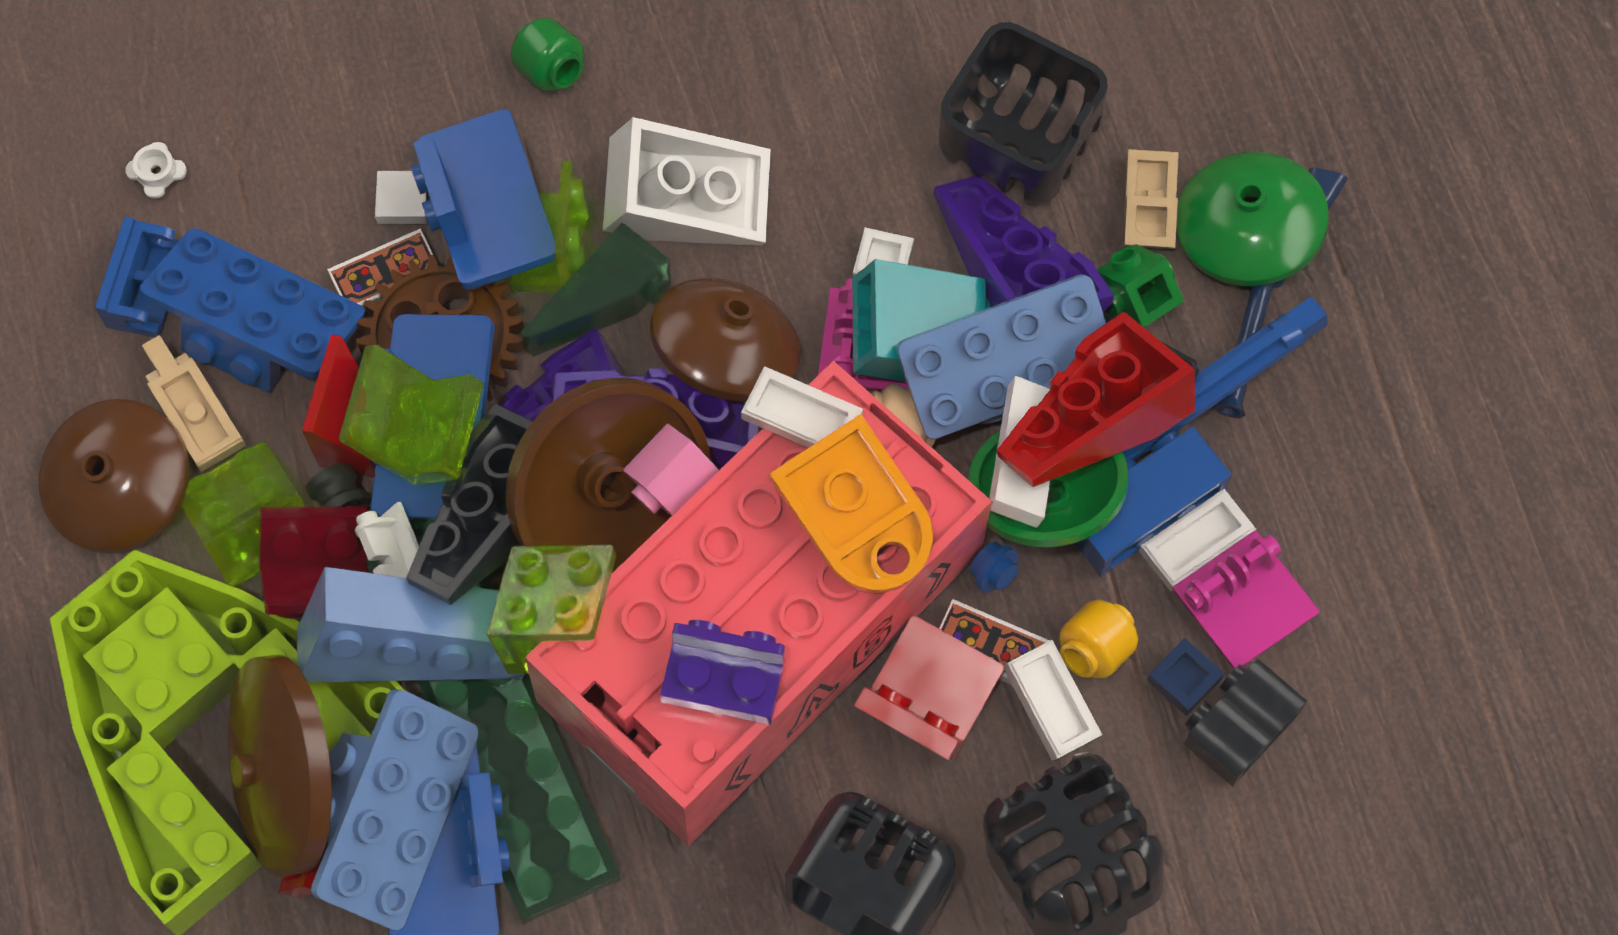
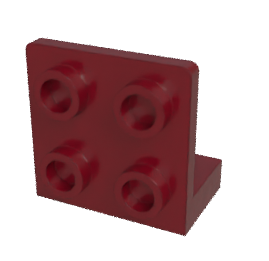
[258,506,368,619]

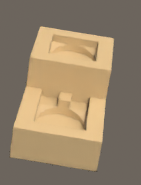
[1124,149,1179,249]

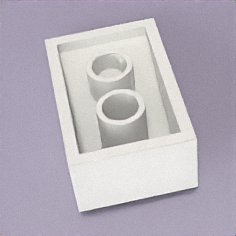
[603,117,771,246]

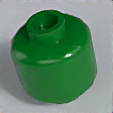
[511,17,585,92]

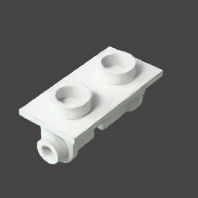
[355,502,419,578]

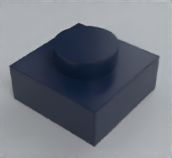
[1147,638,1225,716]

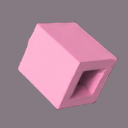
[623,423,719,516]

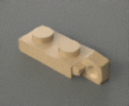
[142,335,246,472]

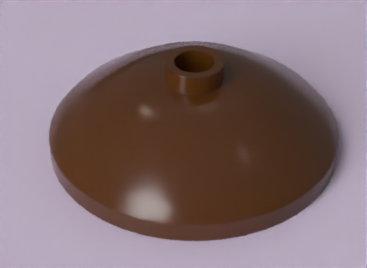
[650,278,801,401]
[38,399,189,553]

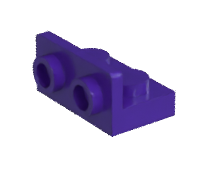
[660,620,785,725]

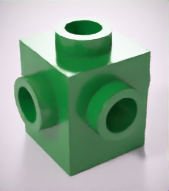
[1097,244,1184,327]

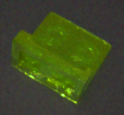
[511,161,588,294]
[339,344,484,485]
[181,442,306,587]
[487,545,616,674]

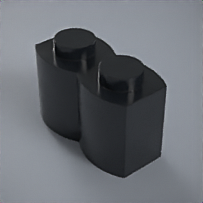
[1184,659,1307,787]

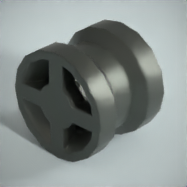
[305,463,371,508]

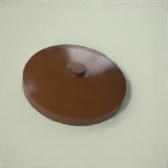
[506,377,711,588]
[227,655,332,877]

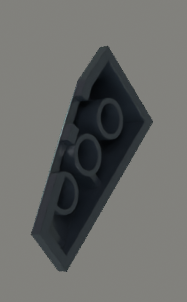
[406,404,533,605]

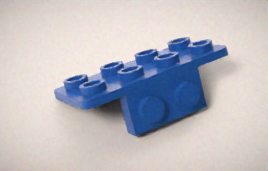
[410,109,559,289]
[140,229,365,393]
[354,314,495,520]
[370,736,509,935]

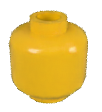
[1059,600,1138,679]

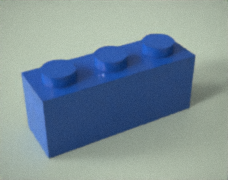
[1075,426,1232,577]

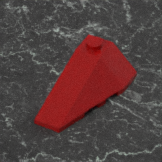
[997,312,1195,487]

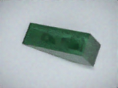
[521,223,671,357]

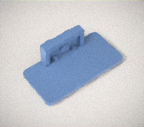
[896,274,1106,439]
[311,689,478,930]

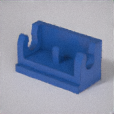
[95,216,179,338]

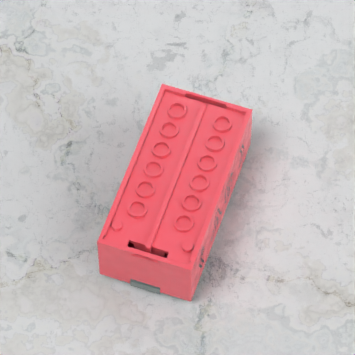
[525,361,992,847]

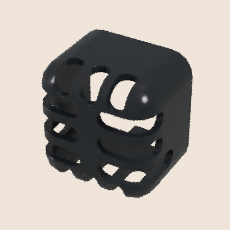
[939,22,1108,205]
[983,752,1164,935]
[785,792,956,935]

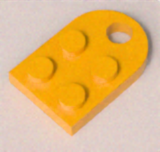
[768,414,933,593]

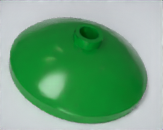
[1176,152,1329,286]
[968,431,1129,547]

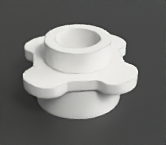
[126,142,187,199]

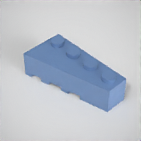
[297,567,538,682]

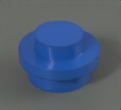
[970,542,1018,593]

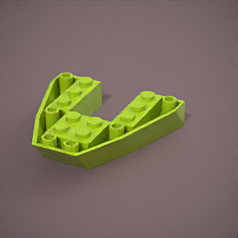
[50,550,405,935]

